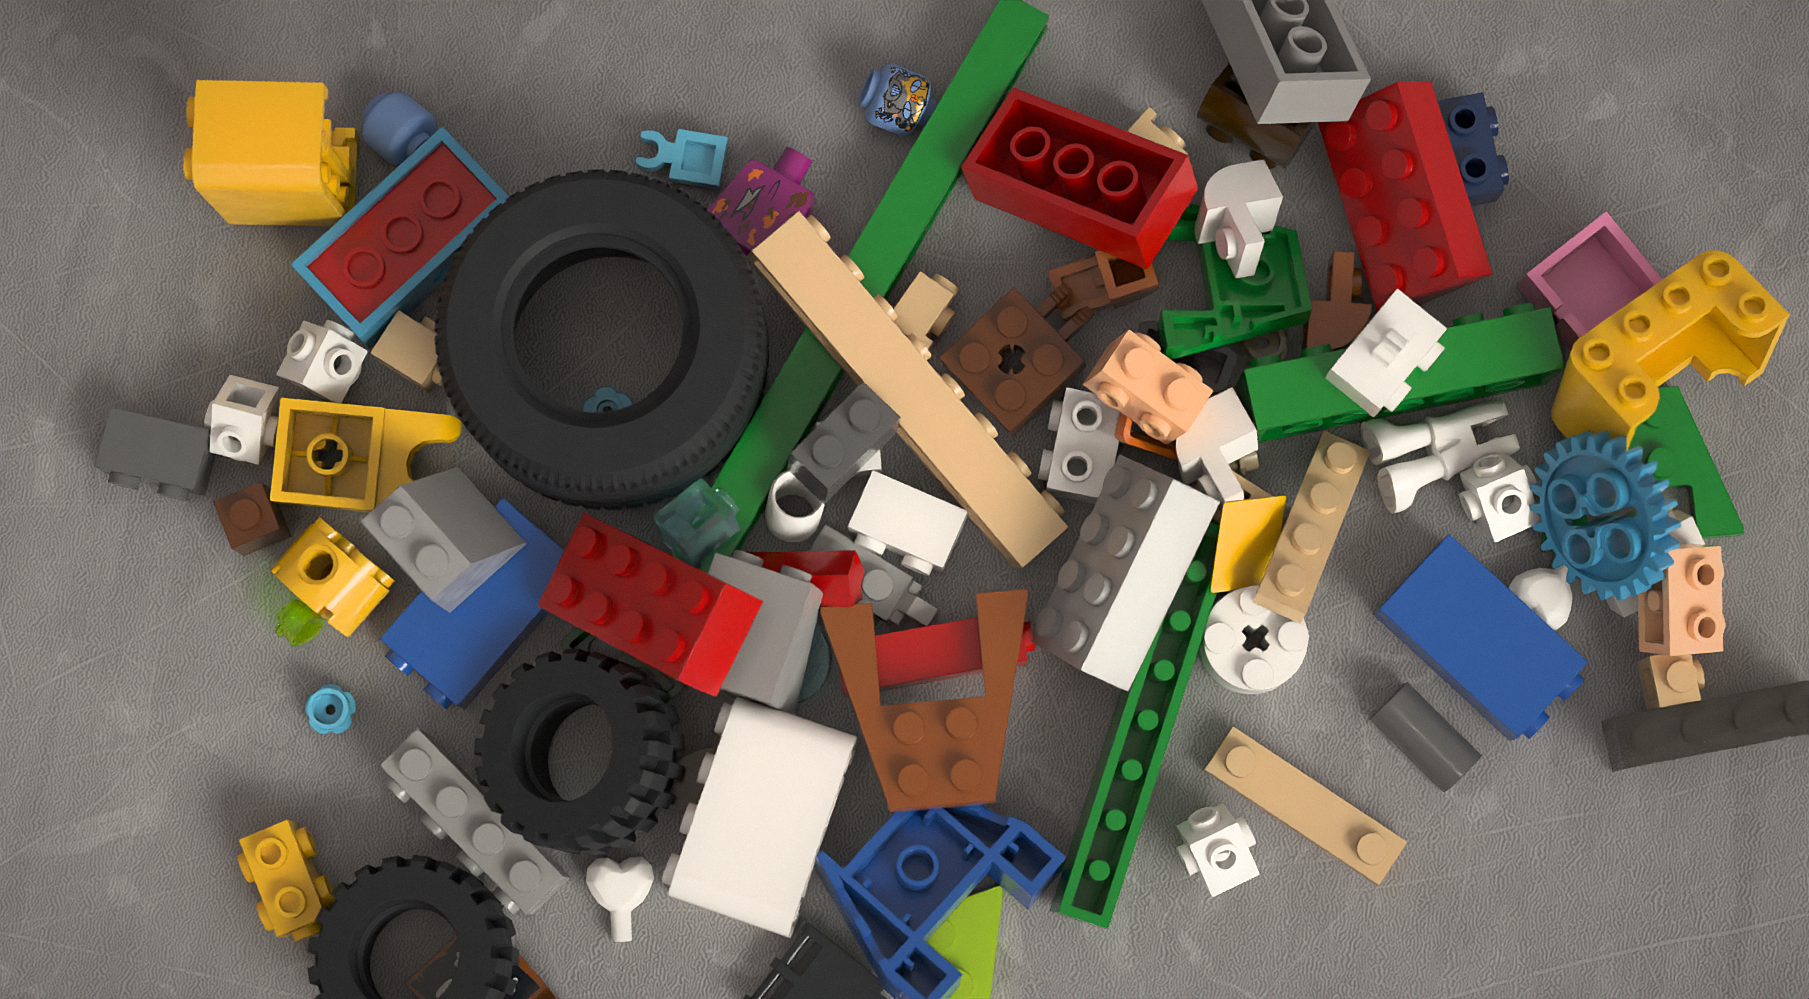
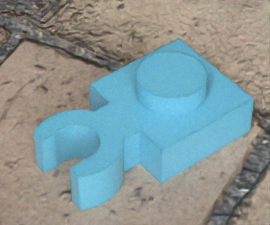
[636,129,729,190]

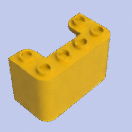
[184,80,359,227]
[1551,250,1790,450]

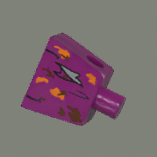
[707,147,815,256]

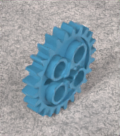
[1529,430,1681,601]

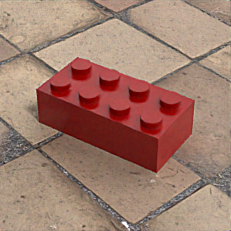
[1317,82,1493,312]
[961,87,1198,269]
[537,512,763,697]

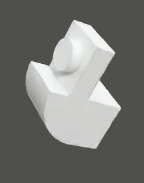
[1195,160,1283,278]
[1176,387,1258,510]

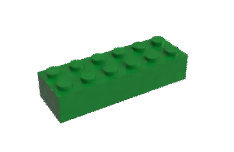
[1235,303,1564,444]

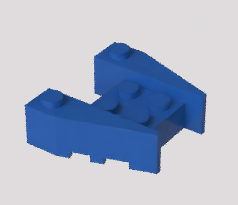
[816,804,1067,999]

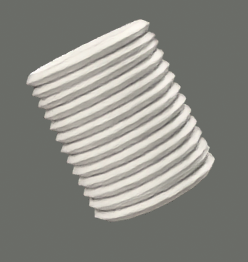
[765,470,825,542]

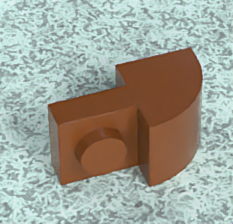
[1048,250,1159,321]
[1302,251,1372,351]

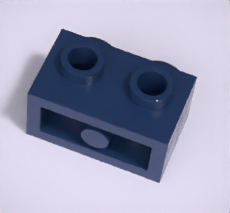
[1437,92,1509,206]

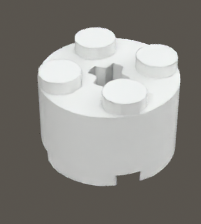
[1200,585,1309,694]

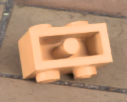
[1083,329,1213,445]
[1638,543,1725,656]

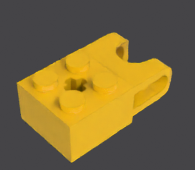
[270,398,462,513]

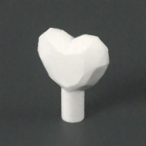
[1508,565,1572,630]
[586,856,654,942]

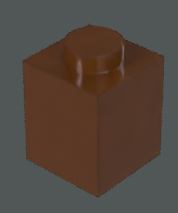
[213,482,292,556]

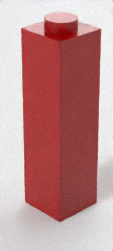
[838,617,1036,698]

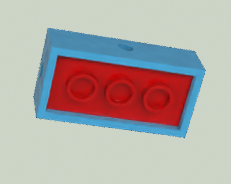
[290,126,509,349]

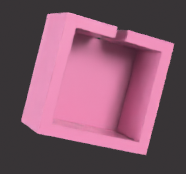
[1516,211,1663,352]

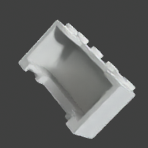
[662,696,859,938]

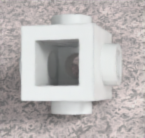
[276,320,368,403]
[204,375,279,465]
[1459,453,1541,542]
[1176,803,1260,897]

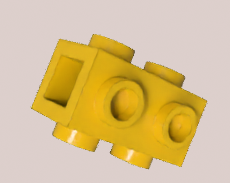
[237,819,336,943]

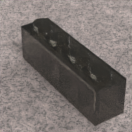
[1601,680,1809,772]

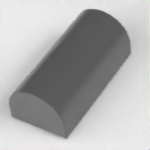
[1369,682,1482,792]

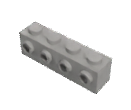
[380,728,570,915]

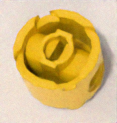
[270,517,395,638]

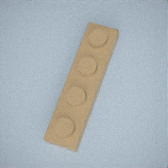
[1252,431,1371,623]

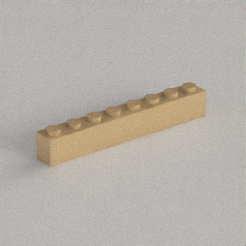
[746,211,1068,569]

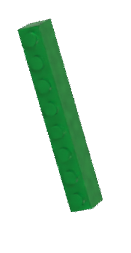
[1050,522,1220,929]

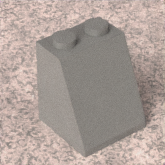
[360,467,527,613]
[708,550,823,715]

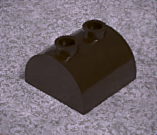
[1197,63,1315,169]

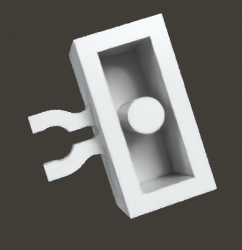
[1325,289,1447,417]

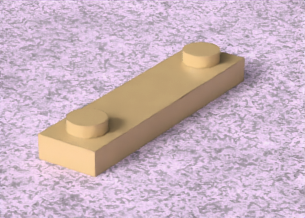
[1203,726,1407,886]

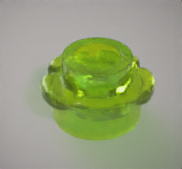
[275,599,325,646]

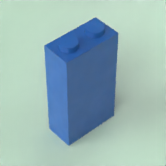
[380,498,564,710]
[1373,534,1588,741]

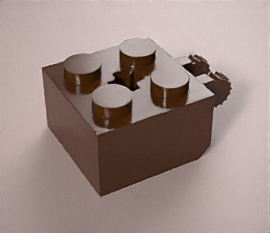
[939,283,1095,437]

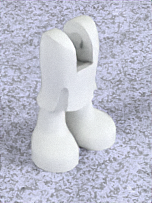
[1361,401,1520,514]

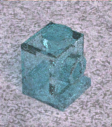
[653,478,740,569]

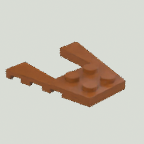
[820,589,1028,813]

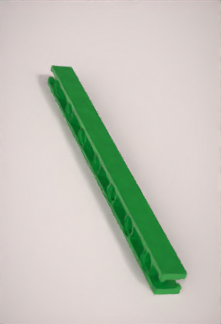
[672,0,1049,573]

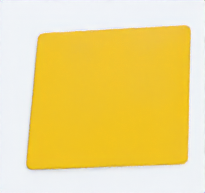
[1210,496,1286,593]

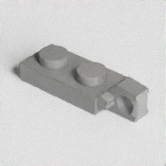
[809,524,938,627]

